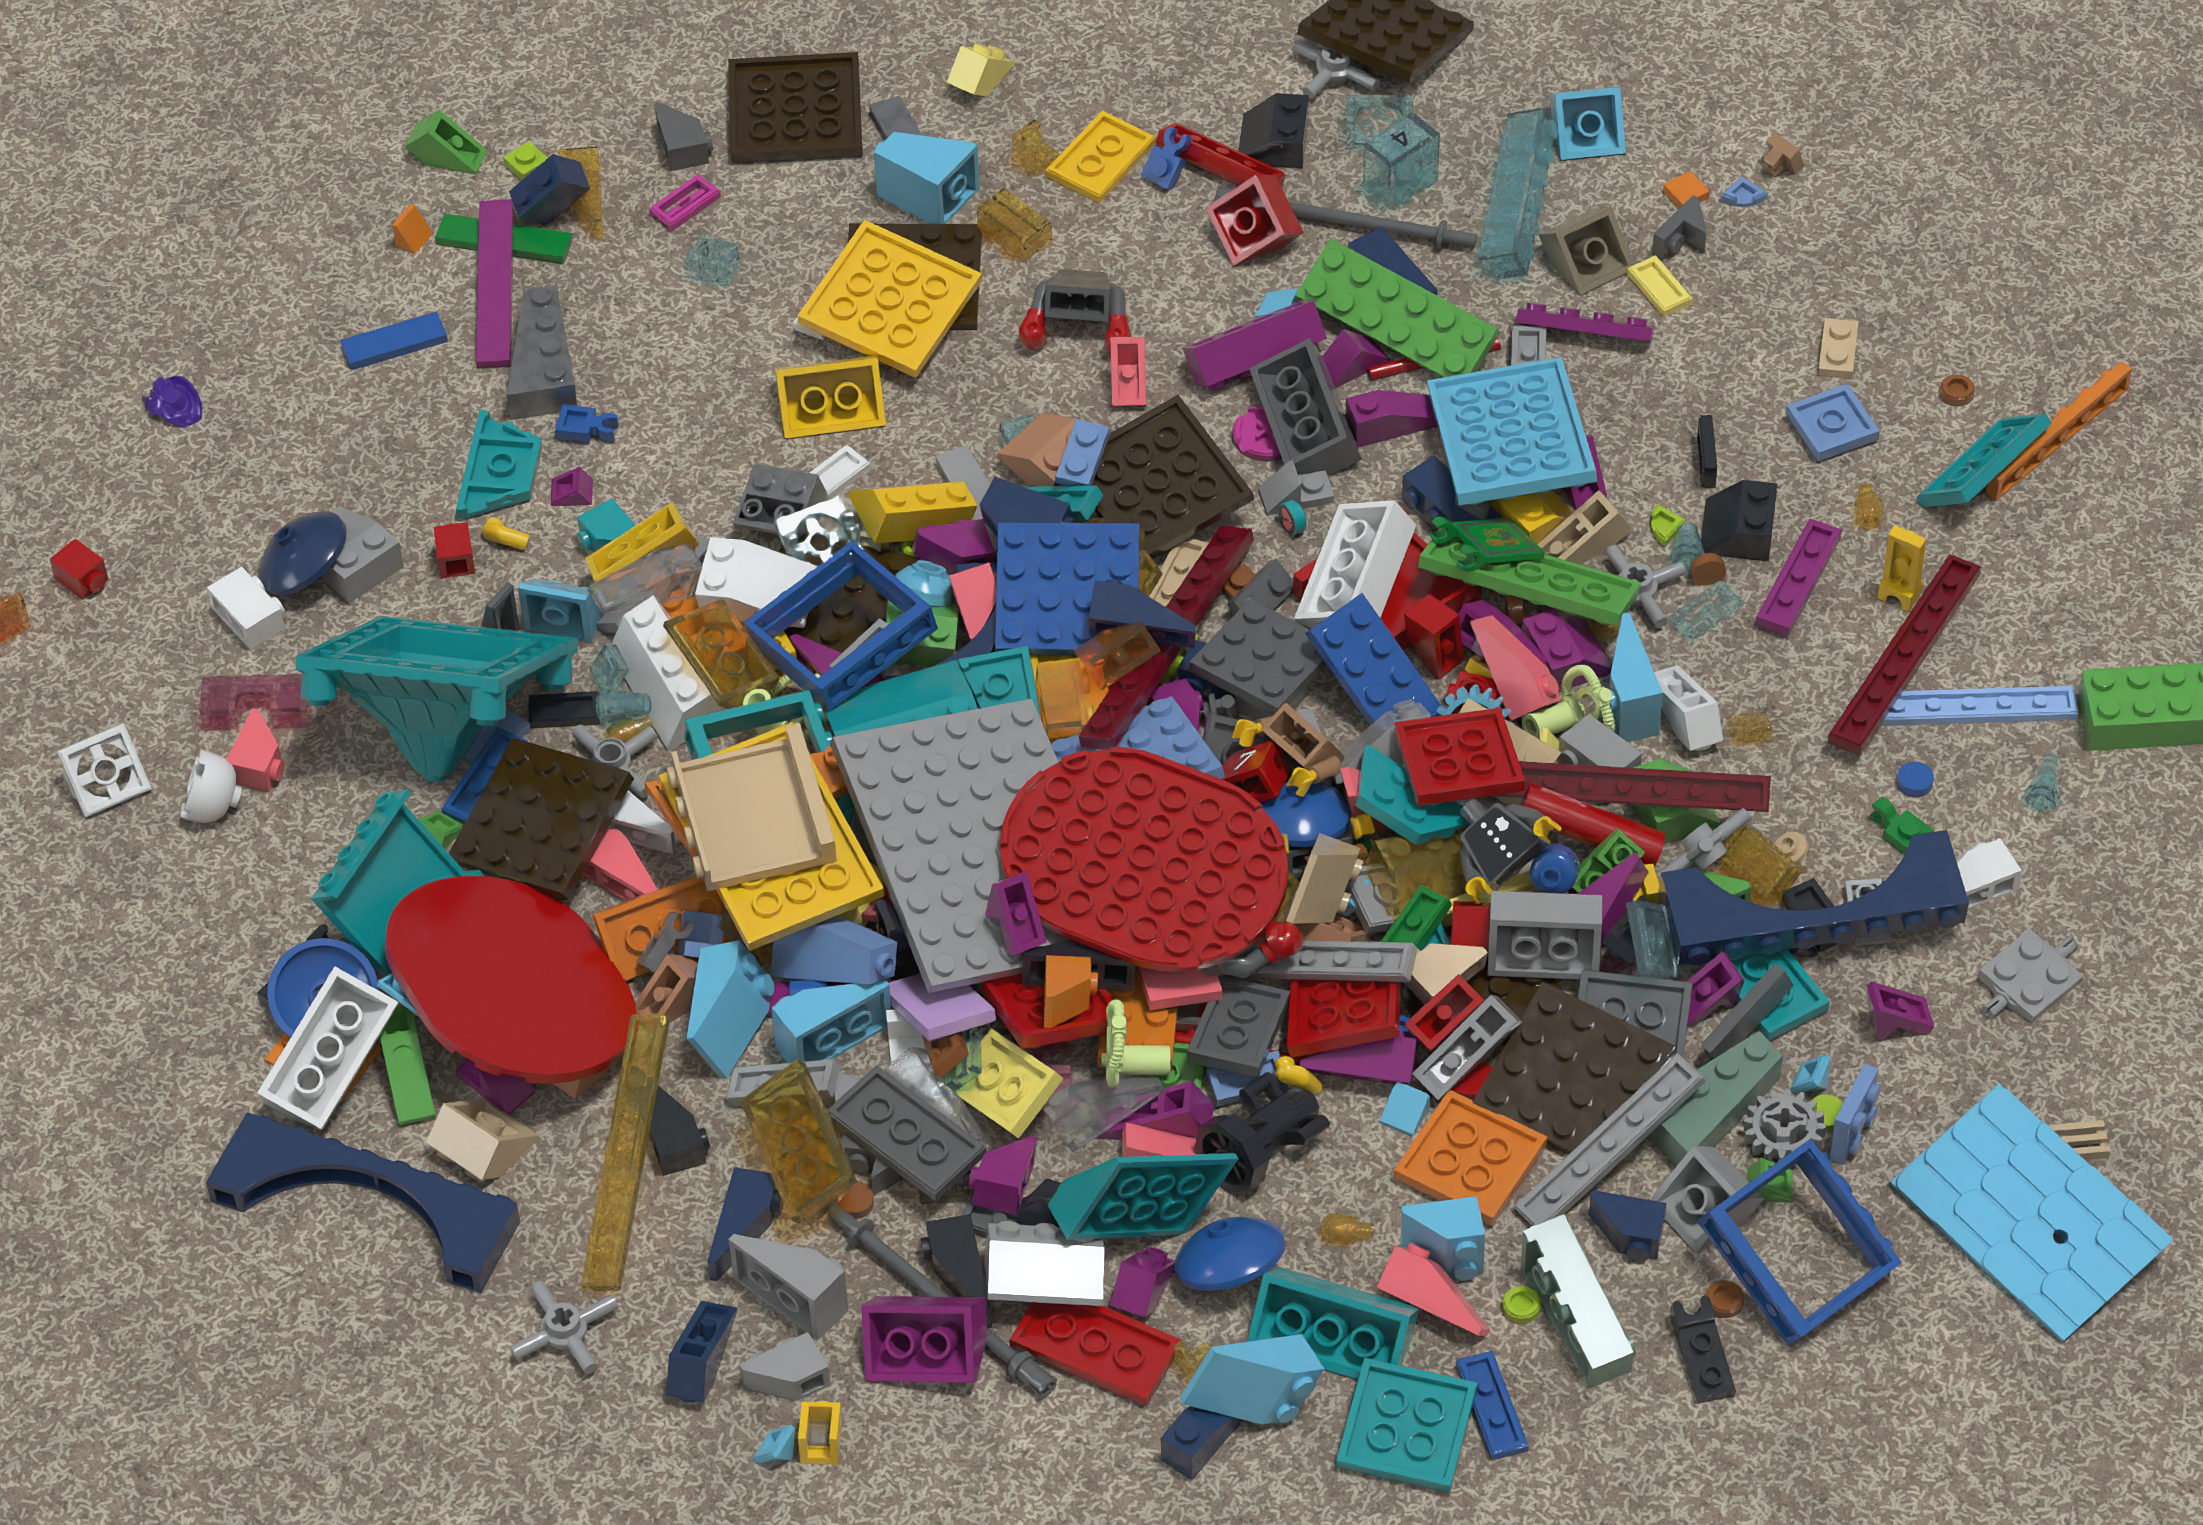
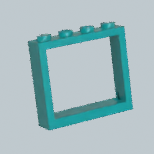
[684,690,856,827]

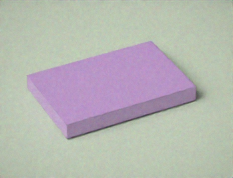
[888,973,996,1041]

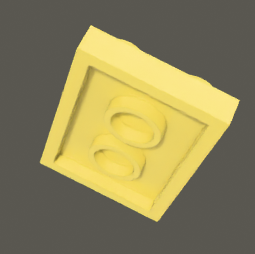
[946,1029,1064,1139]

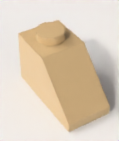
[1403,943,1488,1005]

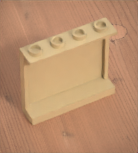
[667,723,837,891]

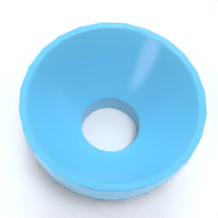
[895,560,955,606]

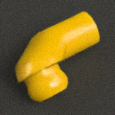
[482,517,529,551]
[1274,1056,1322,1095]

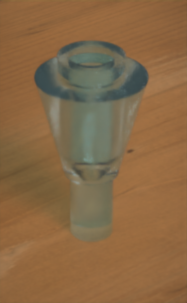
[2024,753,2060,810]

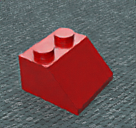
[1205,175,1304,266]

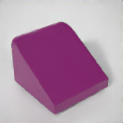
[551,466,593,506]

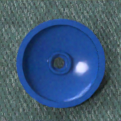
[1260,777,1351,847]
[267,938,379,1038]
[1174,1217,1286,1291]

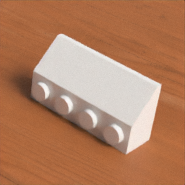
[1294,500,1416,629]
[609,595,727,751]
[257,967,399,1130]

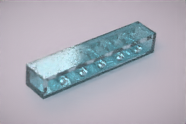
[1478,107,1558,280]

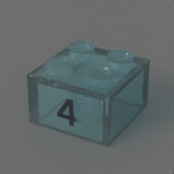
[1363,112,1440,210]

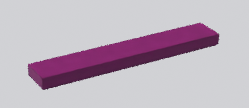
[476,199,514,368]

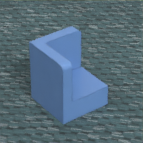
[677,910,725,957]

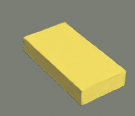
[1627,255,1692,317]

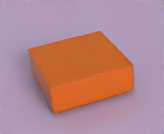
[1663,171,1710,209]

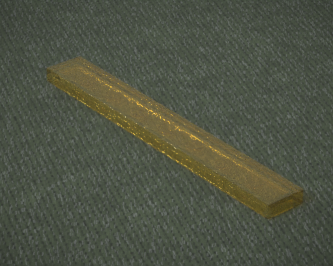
[581,1013,670,1291]

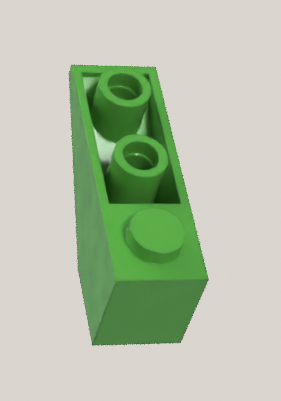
[379,1005,436,1126]

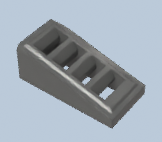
[481,582,520,631]

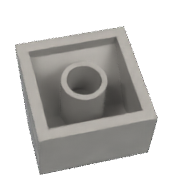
[1650,1146,1764,1253]

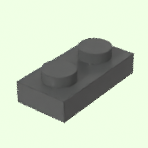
[1227,559,1293,614]

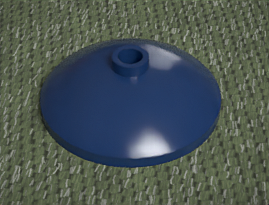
[258,511,347,596]

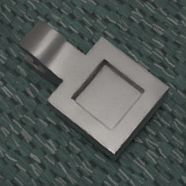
[636,911,694,973]

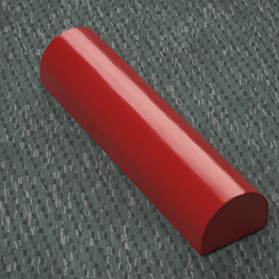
[1156,122,1286,187]
[1520,783,1665,867]

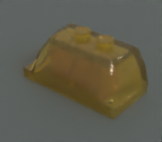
[740,1059,857,1226]

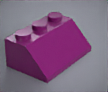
[861,1296,987,1383]

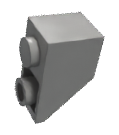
[739,1332,831,1401]

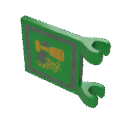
[1429,517,1545,572]

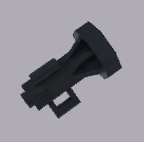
[1195,1072,1330,1193]

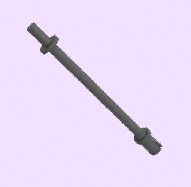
[1215,185,1477,249]
[828,1204,1057,1398]

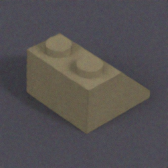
[1539,207,1634,295]

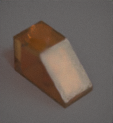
[1073,621,1161,691]

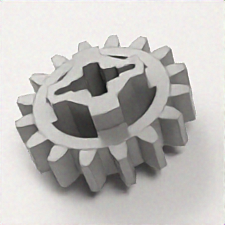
[1744,1088,1826,1166]

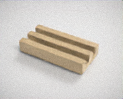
[2048,1120,2111,1160]

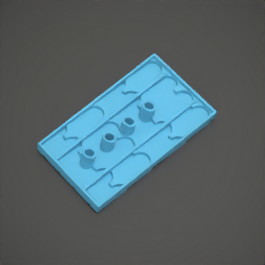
[1889,1084,2174,1342]

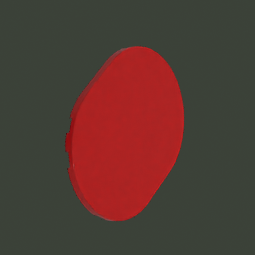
[1000,747,1288,972]
[384,876,636,1084]

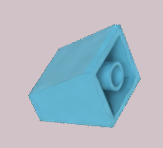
[873,132,980,224]

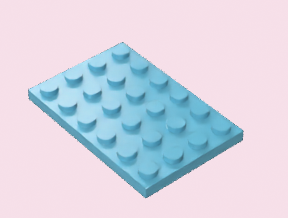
[1427,357,1597,506]

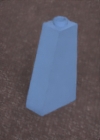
[770,915,897,985]

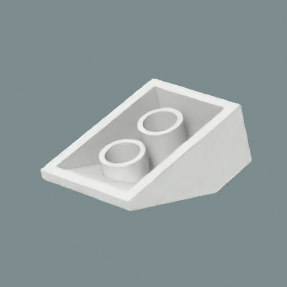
[695,537,818,628]

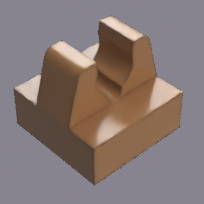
[1763,132,1804,177]

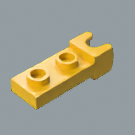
[1878,525,1926,612]

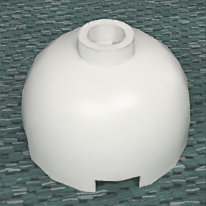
[180,749,242,823]

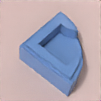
[1720,176,1768,207]

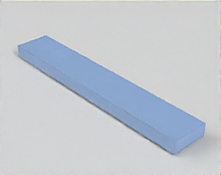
[1880,686,2079,726]

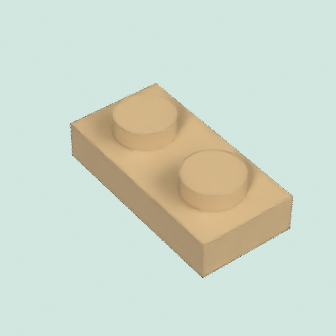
[1818,318,1859,379]

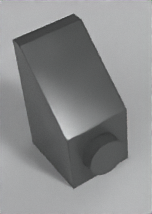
[654,103,713,171]

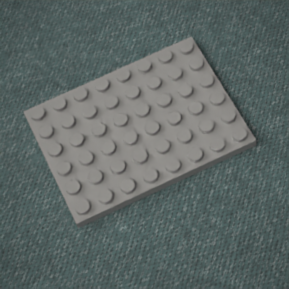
[830,699,1070,993]

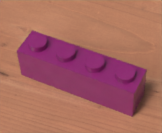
[1182,300,1327,390]

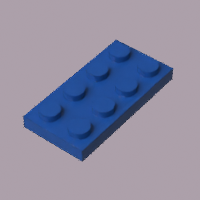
[1305,593,1441,725]

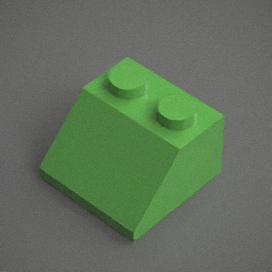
[885,600,958,666]
[1632,759,1721,844]

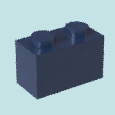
[509,154,590,225]

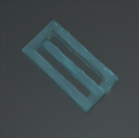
[1668,580,1744,643]
[945,1026,982,1092]

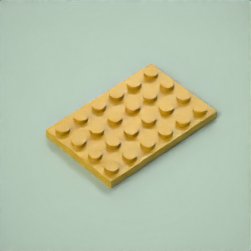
[659,722,884,951]

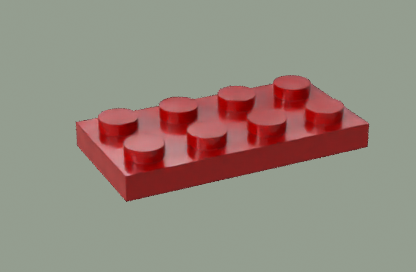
[1009,1302,1181,1406]

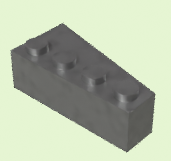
[507,285,577,420]

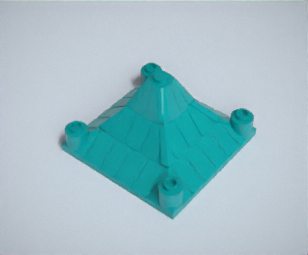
[296,616,578,782]

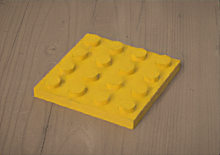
[797,220,982,378]

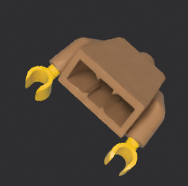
[1232,703,1345,797]

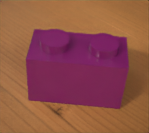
[1522,609,1612,692]

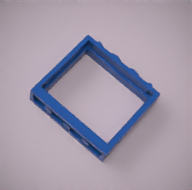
[743,541,938,712]
[1697,1138,1902,1345]

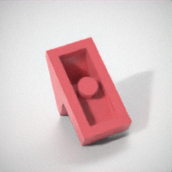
[1110,337,1146,407]

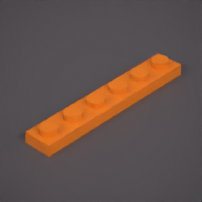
[1986,361,2132,501]

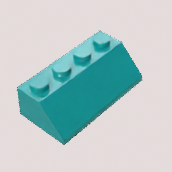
[1247,1265,1419,1379]

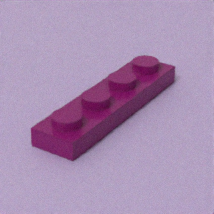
[1516,302,1655,341]
[1755,518,1842,637]

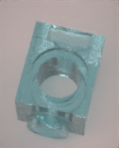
[686,235,740,288]

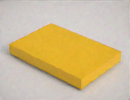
[1045,110,1156,203]

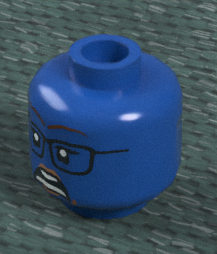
[1530,844,1580,894]

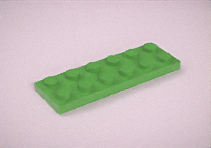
[1295,238,1500,378]
[1418,528,1641,627]

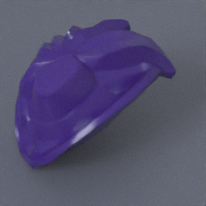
[142,375,202,428]

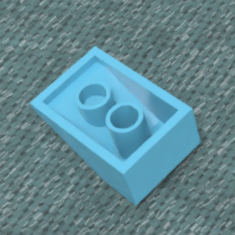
[1608,612,1663,742]
[687,940,774,1078]
[772,980,891,1063]
[1180,1334,1324,1425]

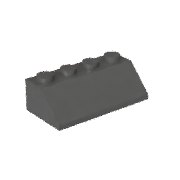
[1249,338,1362,474]

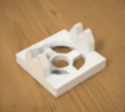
[56,723,152,817]

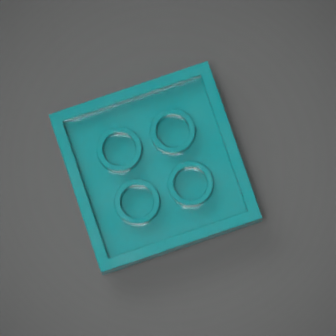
[1336,1358,1477,1493]

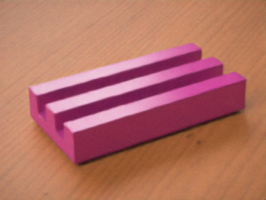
[649,174,721,232]

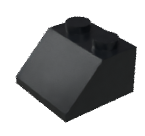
[1239,93,1309,169]
[1699,480,1778,561]

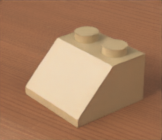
[426,1098,540,1181]

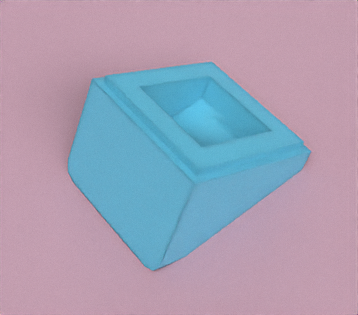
[1255,289,1298,319]
[1379,1082,1430,1137]

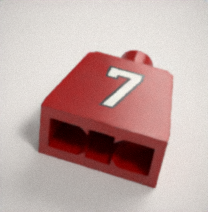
[1222,740,1290,803]

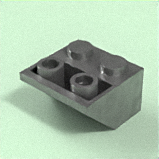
[733,463,828,538]

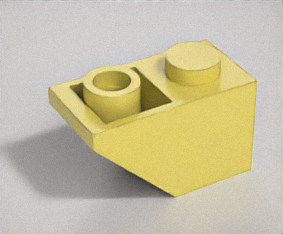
[947,43,1015,96]

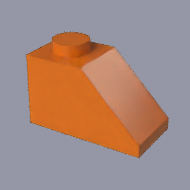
[1044,955,1098,1028]

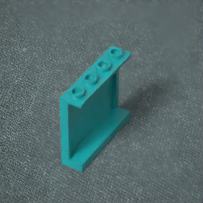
[311,789,484,978]

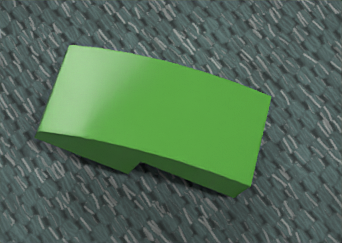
[1571,829,1645,894]

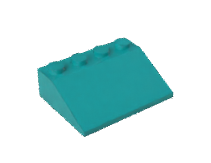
[822,660,978,737]
[1048,1153,1238,1240]

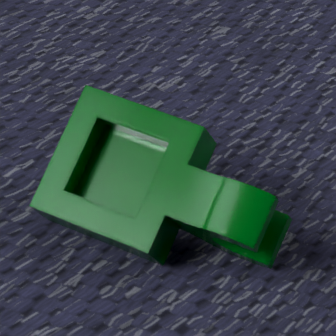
[1870,796,1935,854]

